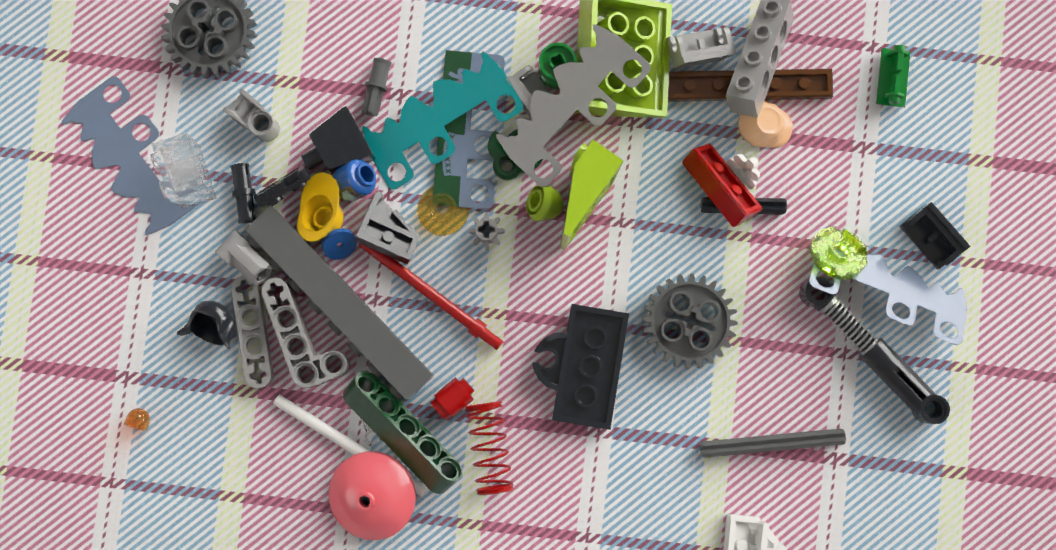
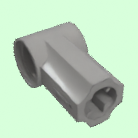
[215,230,273,286]

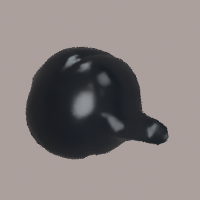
[177,301,236,350]

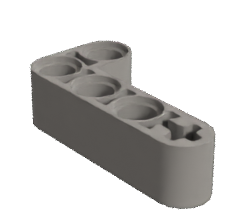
[262,278,350,388]

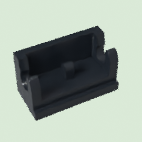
[899,202,971,270]

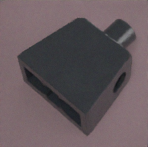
[301,106,376,174]

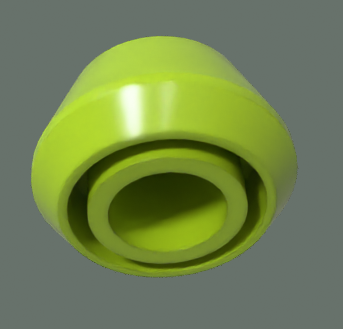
[526,184,563,222]

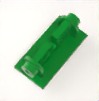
[876,45,911,108]

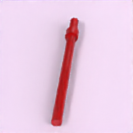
[358,243,504,350]

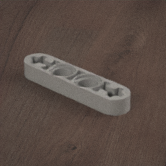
[231,276,274,389]

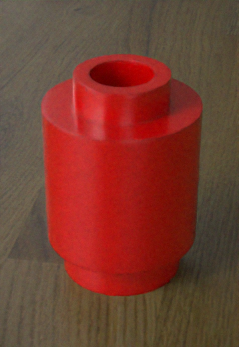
[430,377,475,420]

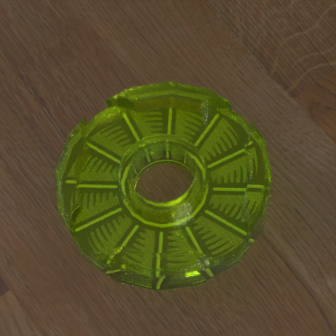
[809,226,868,280]

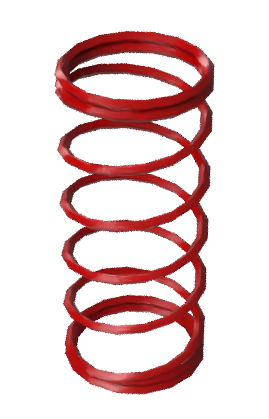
[465,401,514,495]

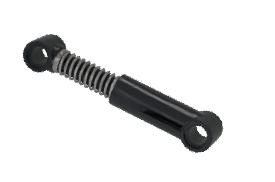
[799,276,950,424]

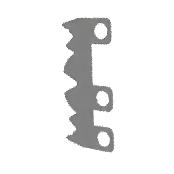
[496,24,651,187]

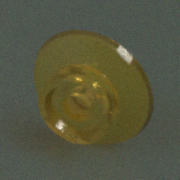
[417,186,469,236]

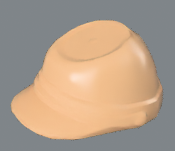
[738,100,793,148]

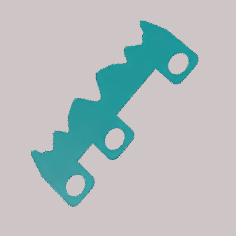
[362,51,524,189]

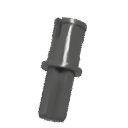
[362,58,392,116]

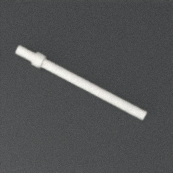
[273,394,428,497]

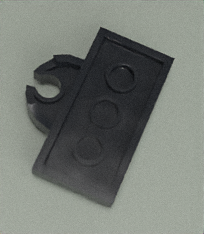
[532,304,629,430]

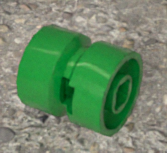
[538,43,577,89]

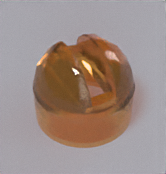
[123,408,150,432]

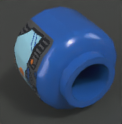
[333,159,376,201]

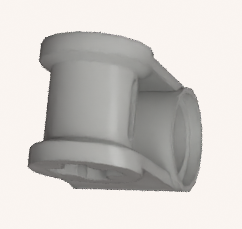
[223,88,280,142]

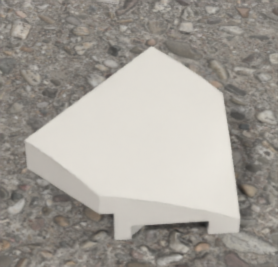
[723,514,787,550]

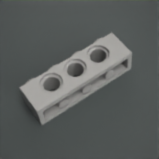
[726,0,794,118]

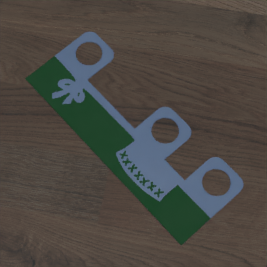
[432,50,505,209]

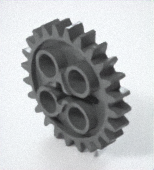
[161,0,257,78]
[642,273,738,369]

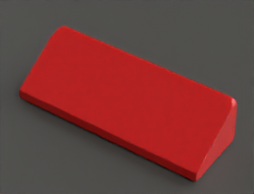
[682,143,763,227]

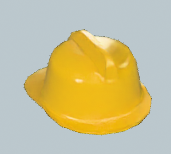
[297,172,344,242]

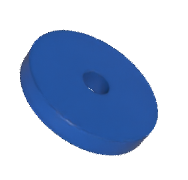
[322,228,357,260]

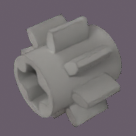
[468,212,505,250]

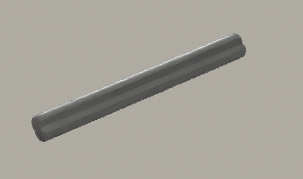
[700,429,846,458]

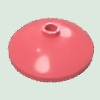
[329,451,416,540]

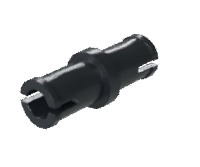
[230,163,256,224]

